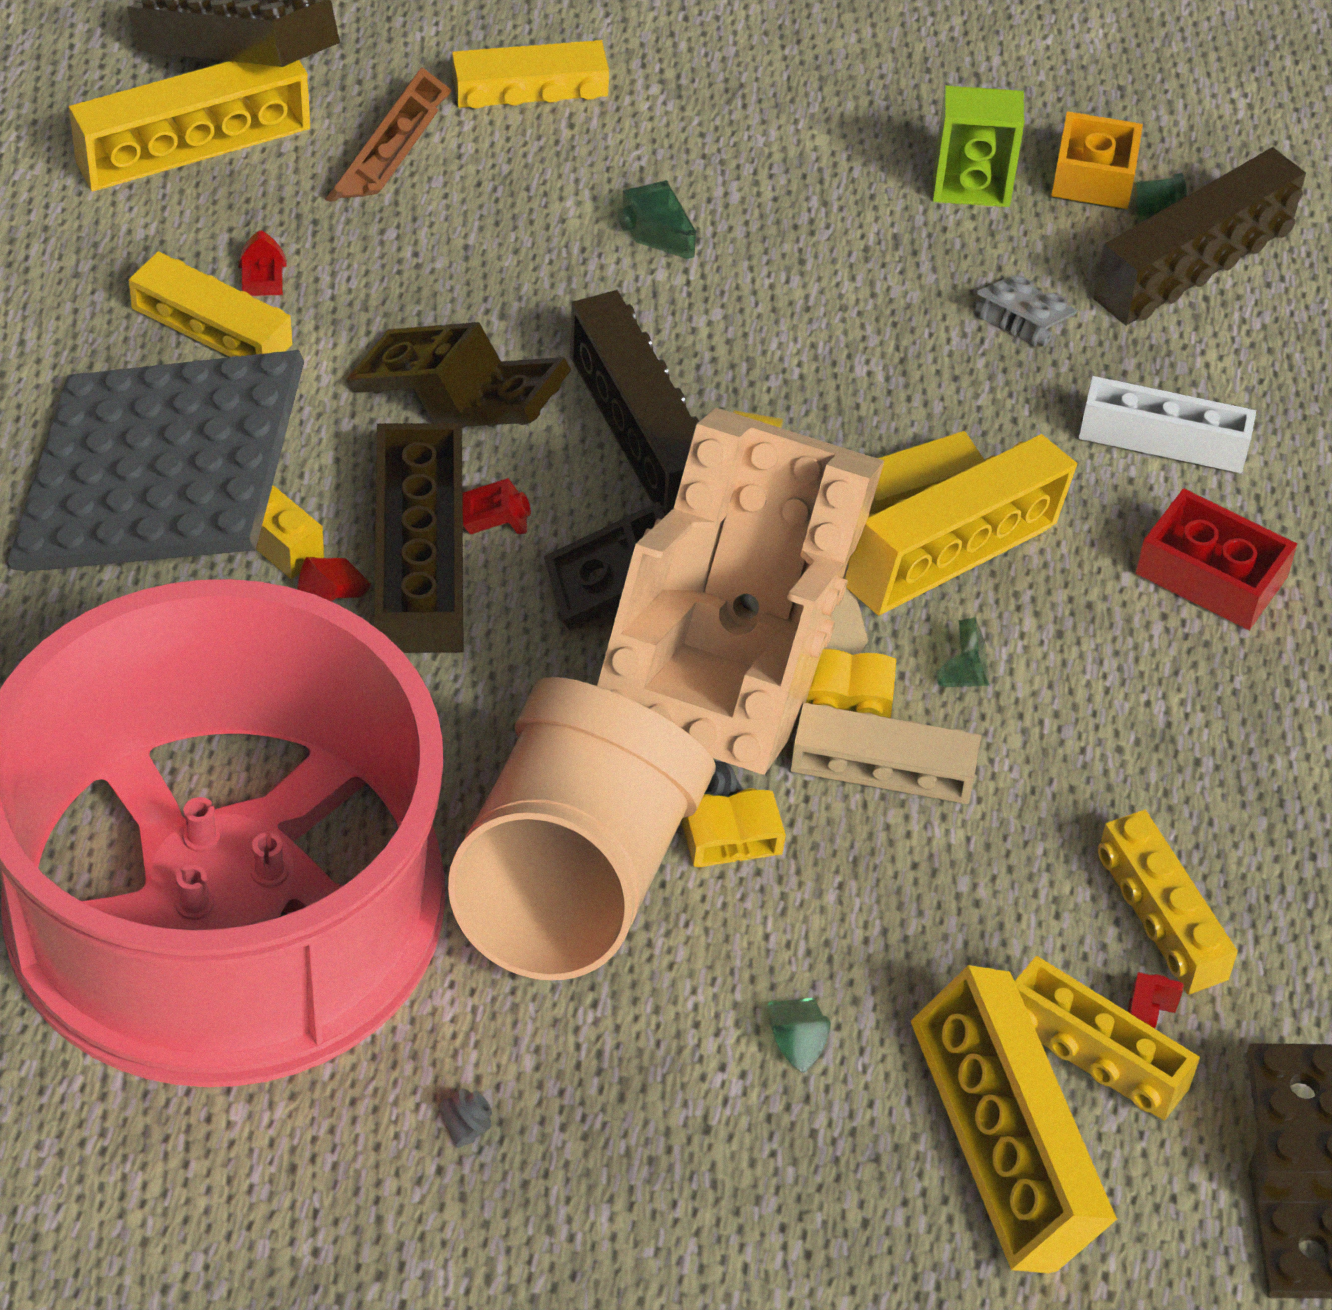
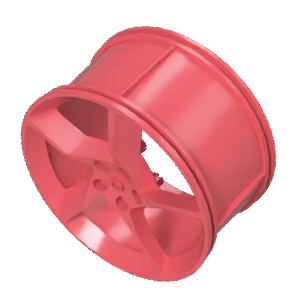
[0,579,445,1087]

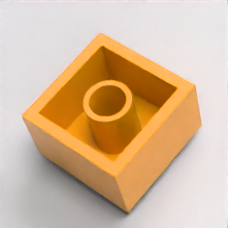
[1051,111,1143,209]

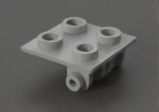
[976,275,1078,347]

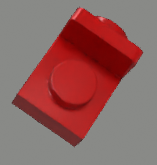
[462,478,531,535]
[1127,972,1184,1029]

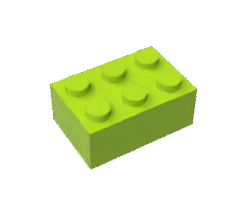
[933,85,1024,207]

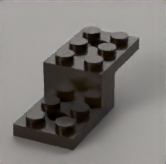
[346,322,571,428]
[544,502,668,630]
[1246,1043,1332,1299]

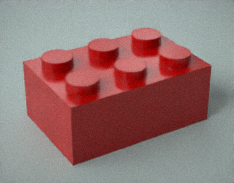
[1135,488,1298,631]

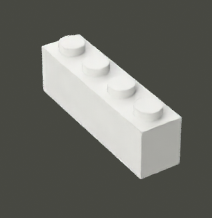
[1079,376,1257,473]

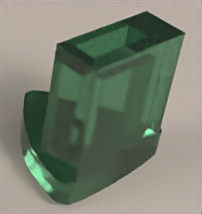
[1134,173,1187,221]
[937,617,990,687]
[768,998,831,1072]

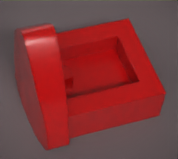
[238,230,287,296]
[297,557,371,602]

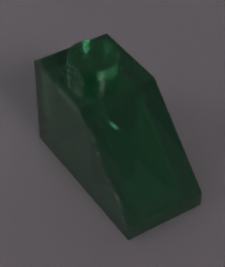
[618,180,696,259]

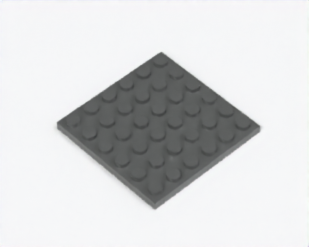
[8,350,304,571]

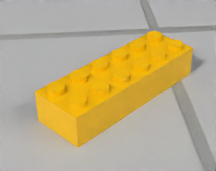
[69,60,310,191]
[845,434,1078,616]
[910,965,1117,1273]

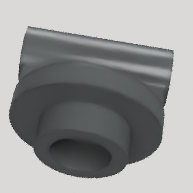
[704,761,744,797]
[438,1088,492,1148]

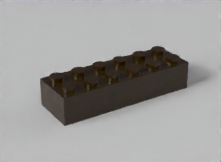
[127,0,340,67]
[1093,147,1306,326]
[570,290,699,513]
[374,423,464,653]

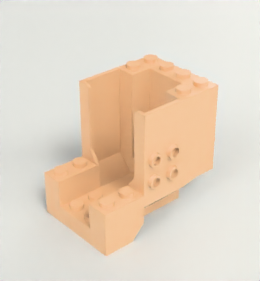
[597,408,884,775]

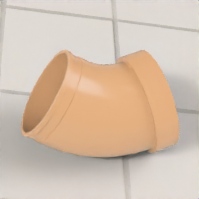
[448,677,716,980]

